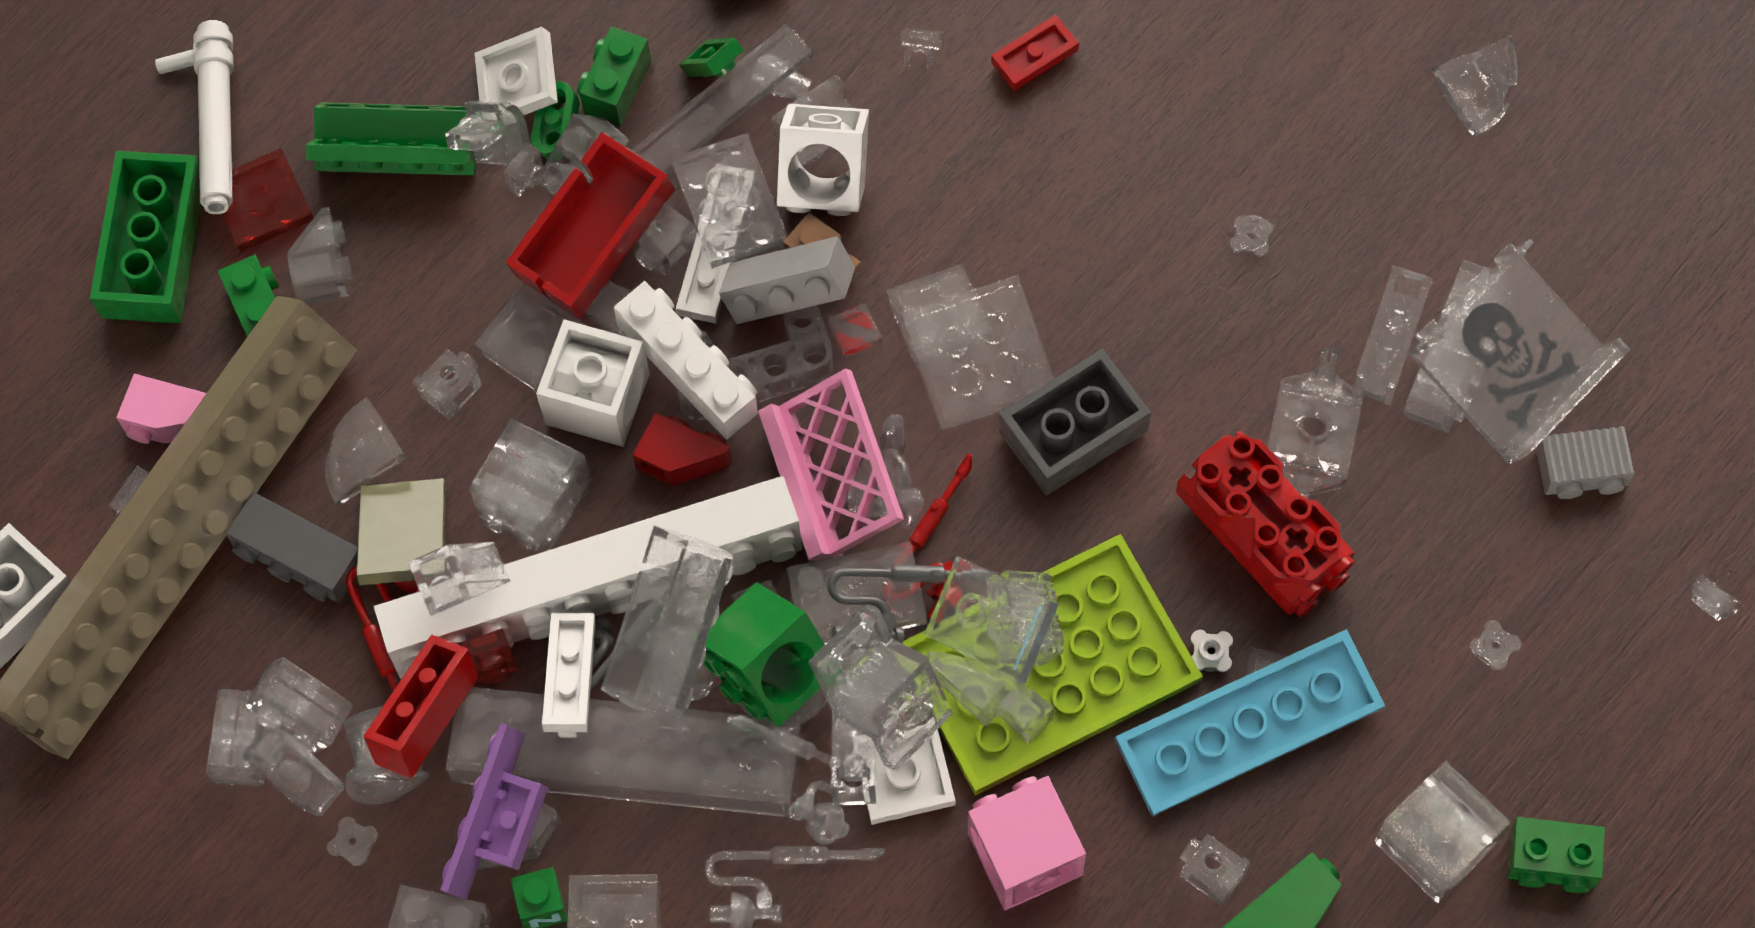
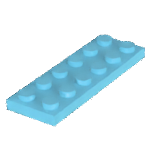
[1114,629,1385,817]

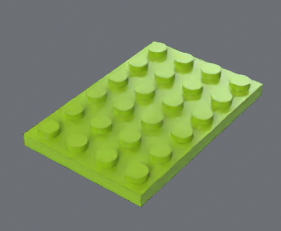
[896,534,1203,796]

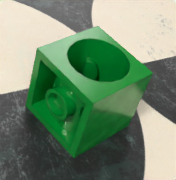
[694,582,840,727]

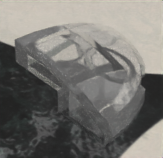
[1432,36,1518,136]
[325,397,406,506]

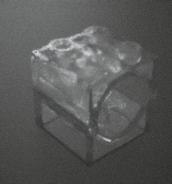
[469,418,593,551]
[1374,761,1511,904]

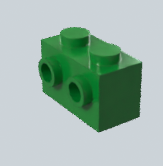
[577,26,651,128]
[218,255,279,337]
[1507,817,1605,893]

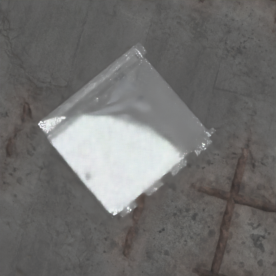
[1408,239,1630,464]

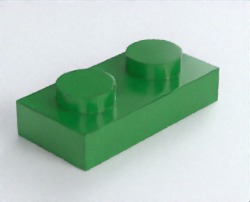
[678,37,744,78]

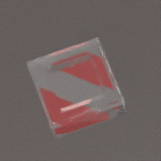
[828,303,882,358]

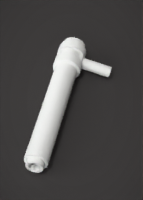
[155,20,234,214]

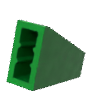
[1222,852,1342,928]

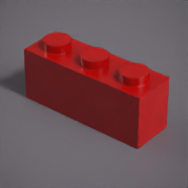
[363,635,479,779]

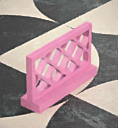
[758,369,904,565]

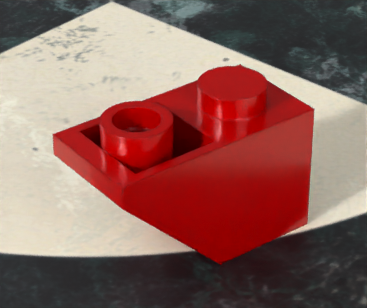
[632,413,732,486]

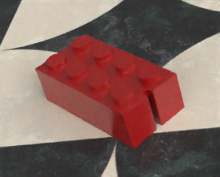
[505,132,675,320]

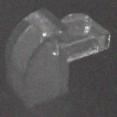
[445,100,532,165]

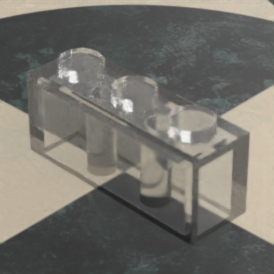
[1351,265,1433,405]

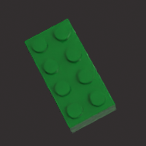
[90,151,201,324]

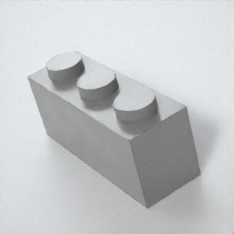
[719,236,856,324]

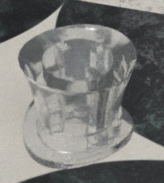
[342,707,430,805]

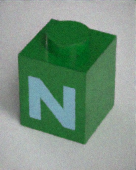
[510,867,569,928]

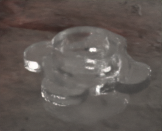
[1229,215,1274,257]
[1470,620,1521,670]
[327,817,378,866]

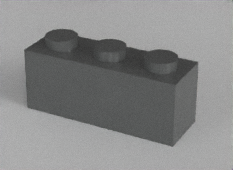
[226,492,358,604]

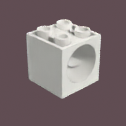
[777,104,869,216]
[536,320,650,447]

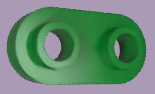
[531,81,580,160]

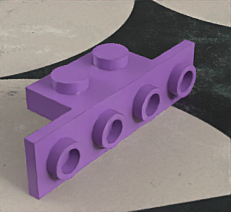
[440,723,548,900]

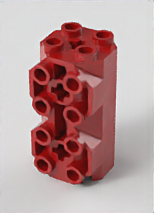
[1176,431,1355,618]

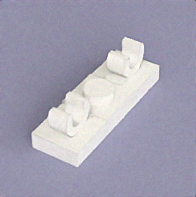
[542,613,595,738]

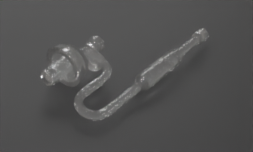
[727,716,856,845]
[704,846,885,928]

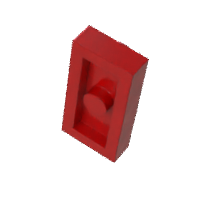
[991,14,1079,91]

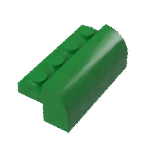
[306,102,480,175]

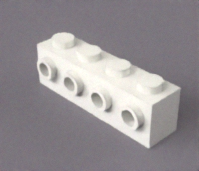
[613,281,758,440]

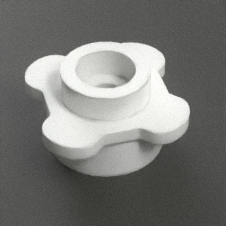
[1191,630,1233,672]

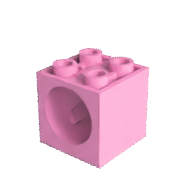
[968,776,1086,911]

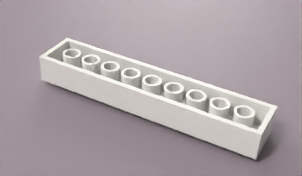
[374,476,802,679]

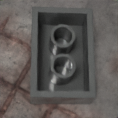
[999,348,1151,496]

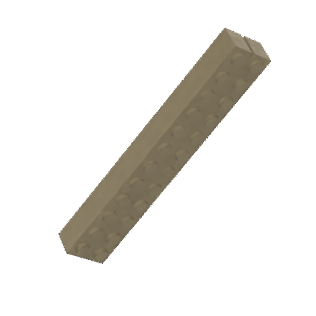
[0,296,357,760]

